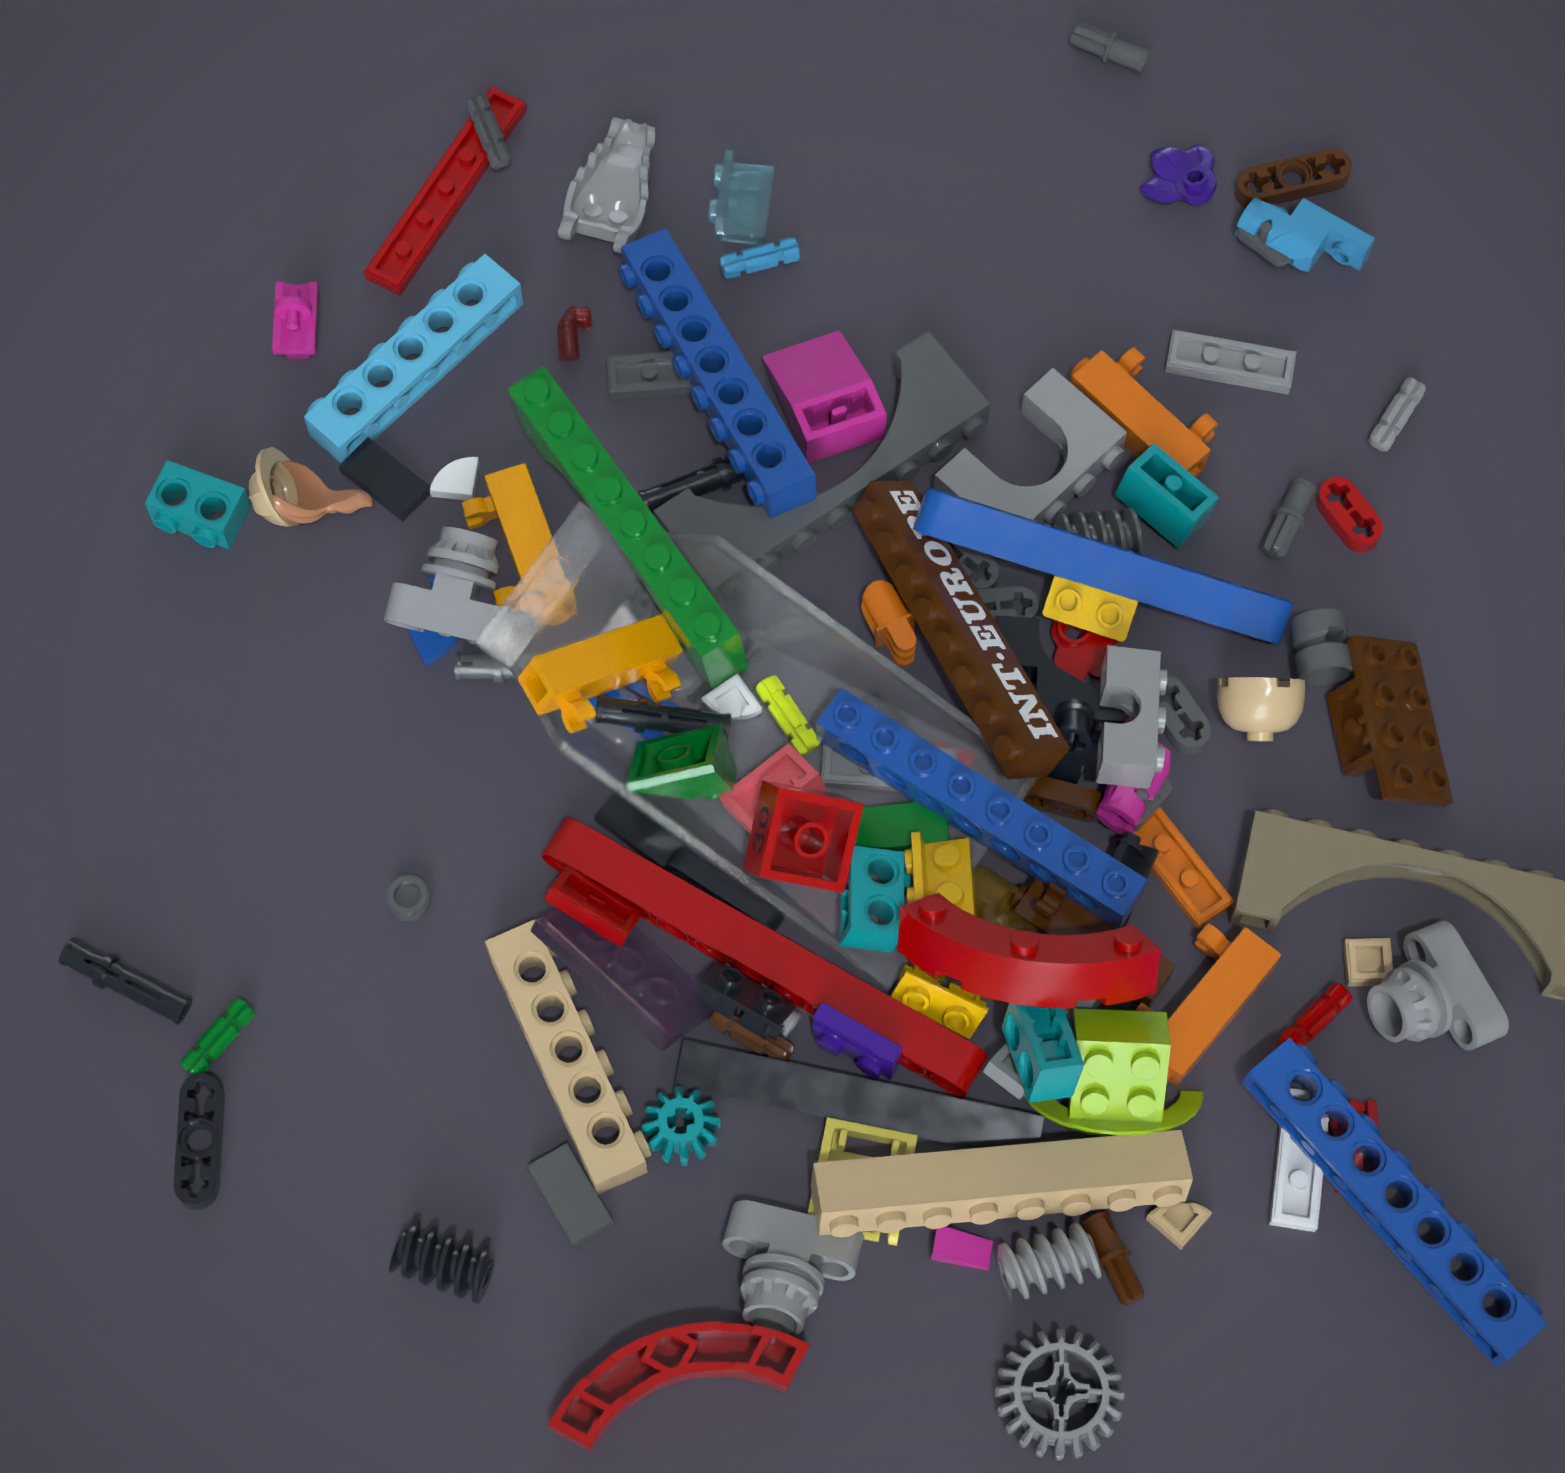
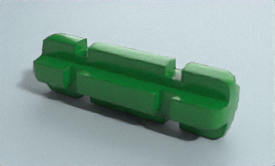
[180,998,255,1076]

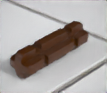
[709,1010,795,1061]

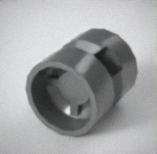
[1289,608,1354,687]

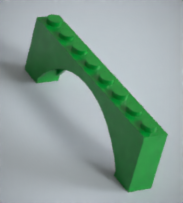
[507,365,749,691]

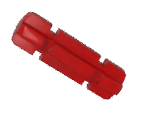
[1277,982,1352,1047]

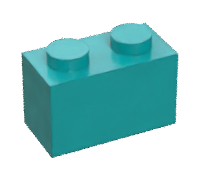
[1114,443,1220,549]

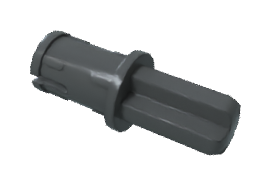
[1070,22,1151,74]
[1262,478,1318,560]

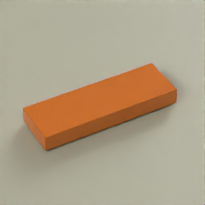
[1123,807,1235,930]

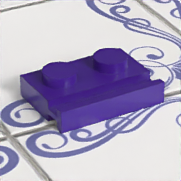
[812,1002,902,1081]

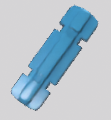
[719,237,800,279]

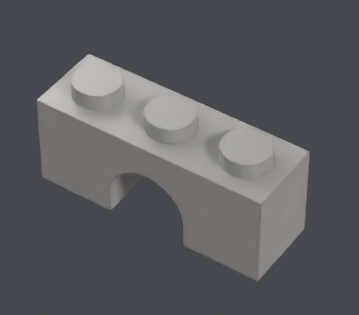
[1096,645,1168,789]

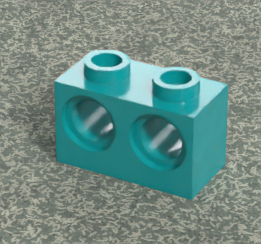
[145,460,251,550]
[839,846,910,953]
[1001,1003,1084,1103]

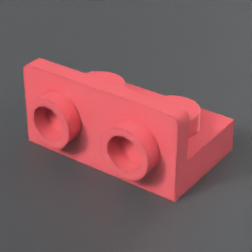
[719,743,828,834]

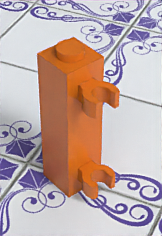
[1070,347,1218,477]
[1135,923,1282,1088]

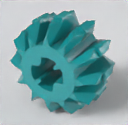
[642,1086,721,1166]

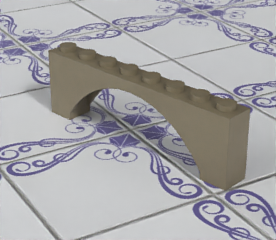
[1229,809,1565,1001]

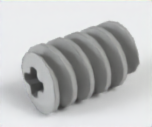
[997,1223,1102,1304]

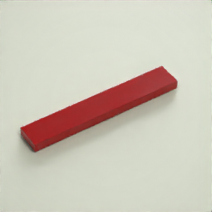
[364,86,527,296]

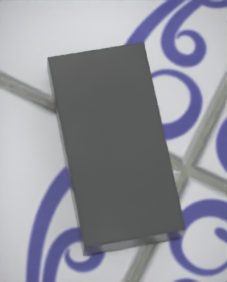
[527,1143,614,1248]

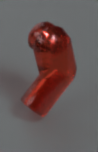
[557,305,592,361]

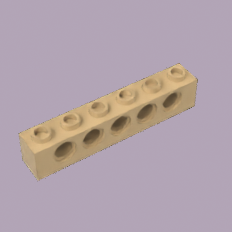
[485,919,652,1195]

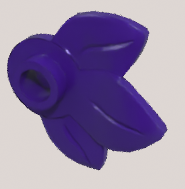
[1140,144,1217,205]

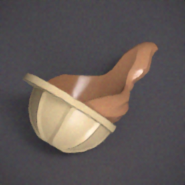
[249,447,373,527]

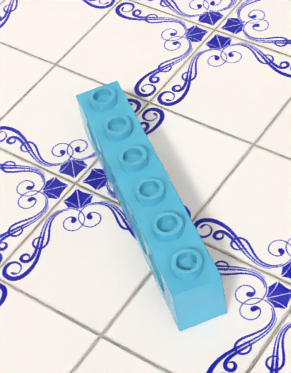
[304,254,523,463]

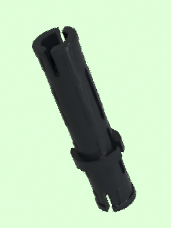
[638,457,746,514]
[595,695,731,740]
[59,938,192,1025]

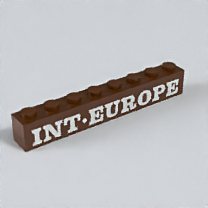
[852,480,1070,780]

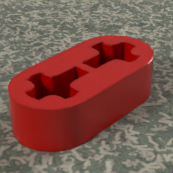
[1316,477,1383,552]

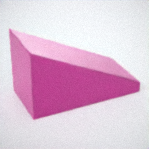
[931,1227,993,1271]

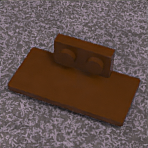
[1326,635,1453,807]

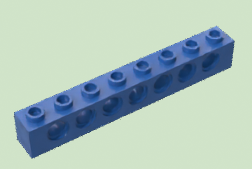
[618,228,816,519]
[816,687,1148,929]
[1241,1037,1548,1368]

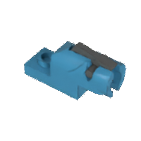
[1235,197,1375,272]

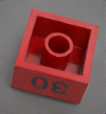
[743,780,864,893]

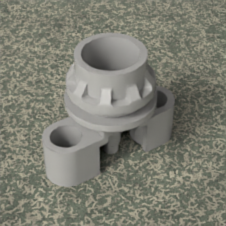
[383,526,515,651]
[1367,920,1509,1051]
[722,1200,864,1336]

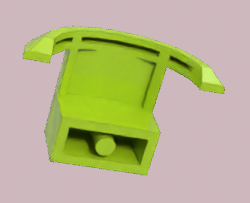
[1024,1008,1203,1137]

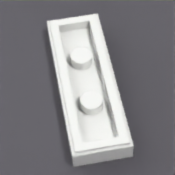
[1269,1088,1329,1232]

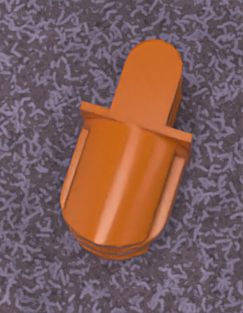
[861,580,917,667]

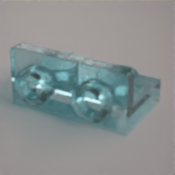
[708,150,774,245]

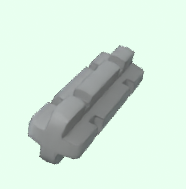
[1369,377,1426,452]

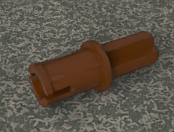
[1081,1211,1144,1306]

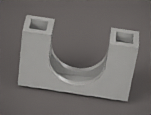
[933,368,1127,525]

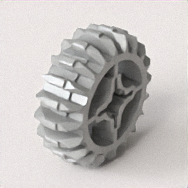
[995,1329,1125,1461]

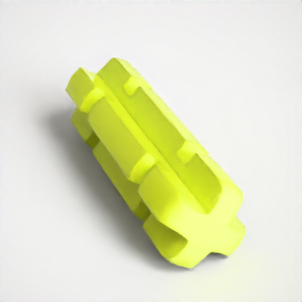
[755,675,820,756]

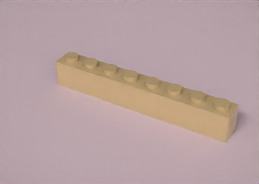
[811,1130,1193,1238]

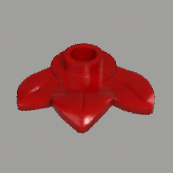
[1051,620,1130,681]

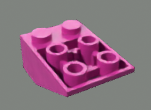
[761,330,887,464]

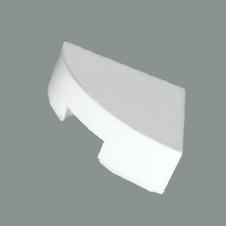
[430,457,480,501]
[701,673,763,720]

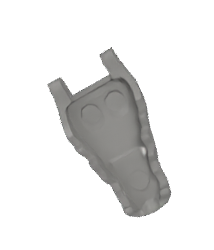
[558,117,656,254]

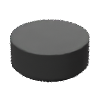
[385,874,431,921]

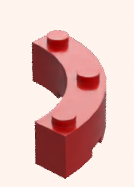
[897,892,1161,1009]
[547,1321,810,1453]

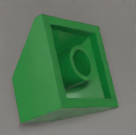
[626,723,737,799]

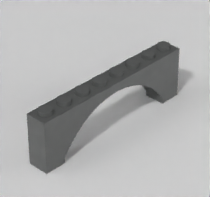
[654,331,990,603]

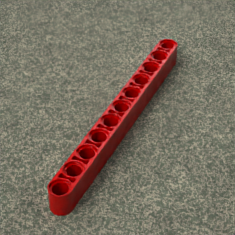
[540,817,988,1097]

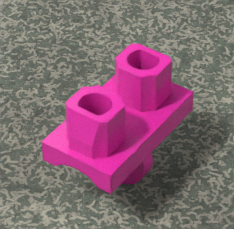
[272,282,319,359]

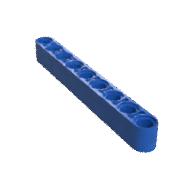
[913,487,1294,645]

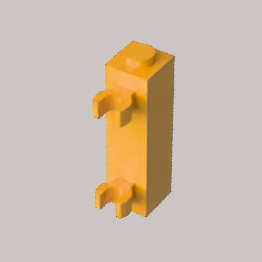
[461,463,576,626]
[517,614,683,734]

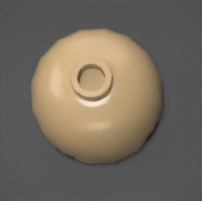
[1217,677,1305,741]

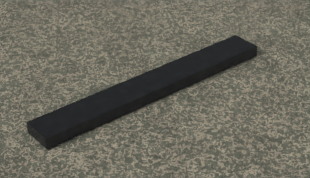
[674,1039,1044,1149]

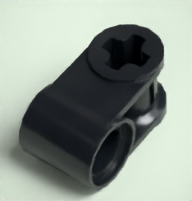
[1046,699,1094,784]

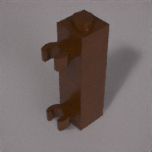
[1009,879,1176,1008]

